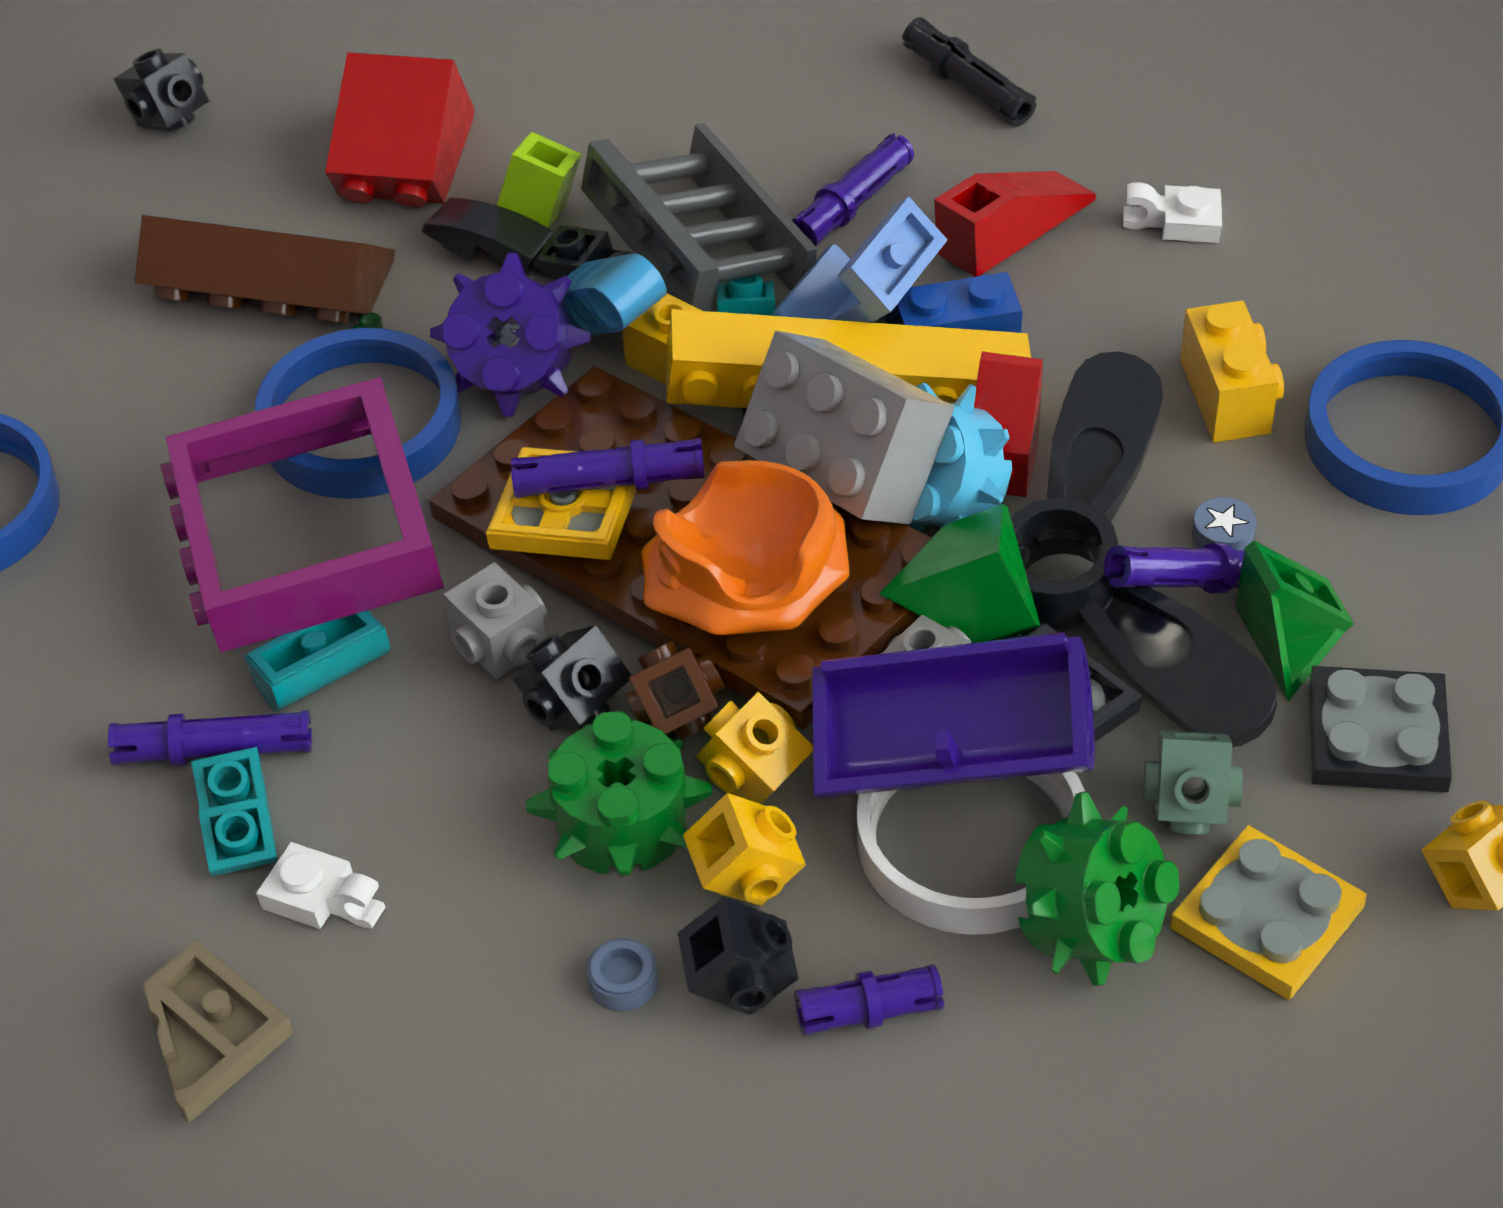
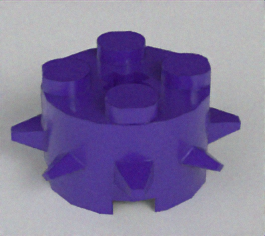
[430,253,591,417]

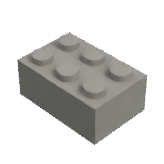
[734,330,955,524]

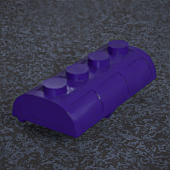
[812,632,1095,799]

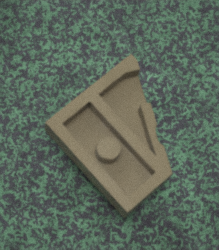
[143,939,294,1123]

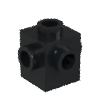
[113,49,210,131]
[513,625,632,731]
[677,896,799,1015]

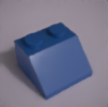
[884,272,1023,333]

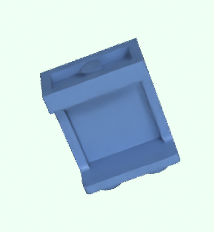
[773,196,947,323]

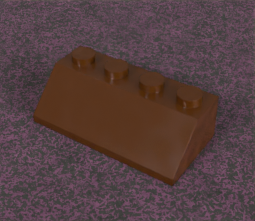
[134,215,395,323]

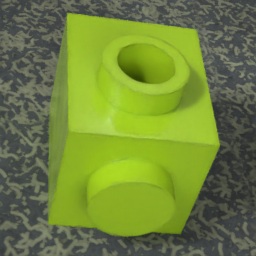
[497,132,582,228]

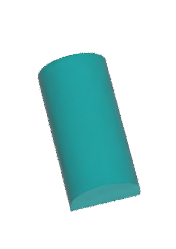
[244,610,390,712]

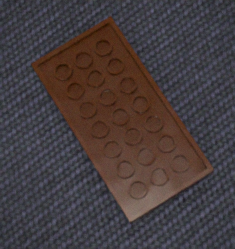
[429,366,931,730]

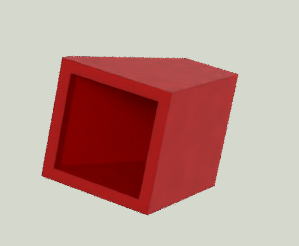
[325,52,475,207]

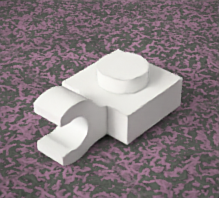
[1123,182,1222,243]
[256,842,386,929]

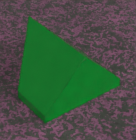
[879,504,1040,643]
[1236,540,1354,701]

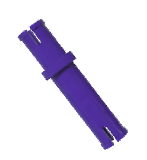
[791,133,914,247]
[511,438,705,498]
[1104,543,1244,594]
[108,710,312,766]

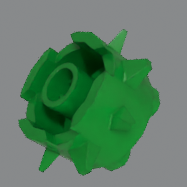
[526,711,712,876]
[1015,792,1180,986]

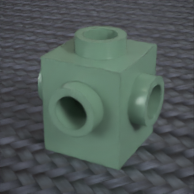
[1143,731,1243,835]

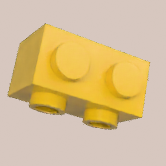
[1180,300,1284,443]

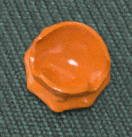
[641,460,849,635]

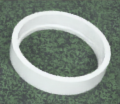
[857,772,1085,935]

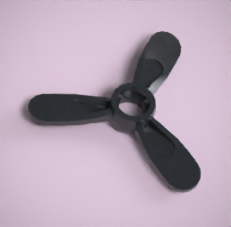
[1011,351,1278,747]

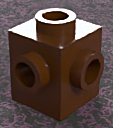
[626,641,726,740]

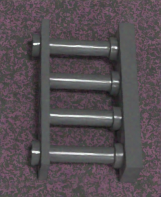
[581,123,817,311]

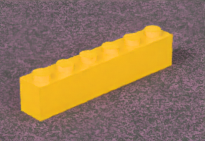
[665,309,1031,408]

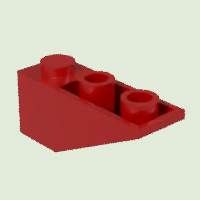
[934,171,1096,277]

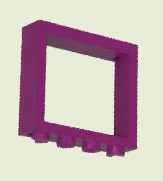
[160,377,444,653]

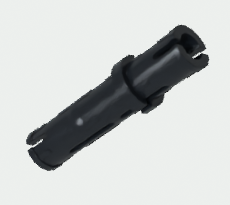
[902,17,1037,126]

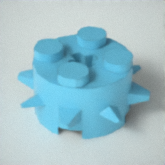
[907,383,1012,532]

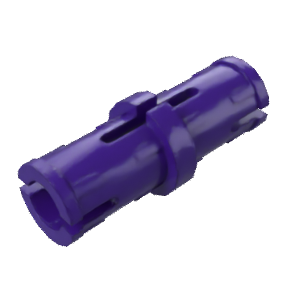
[794,964,944,1036]

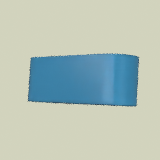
[562,253,667,336]

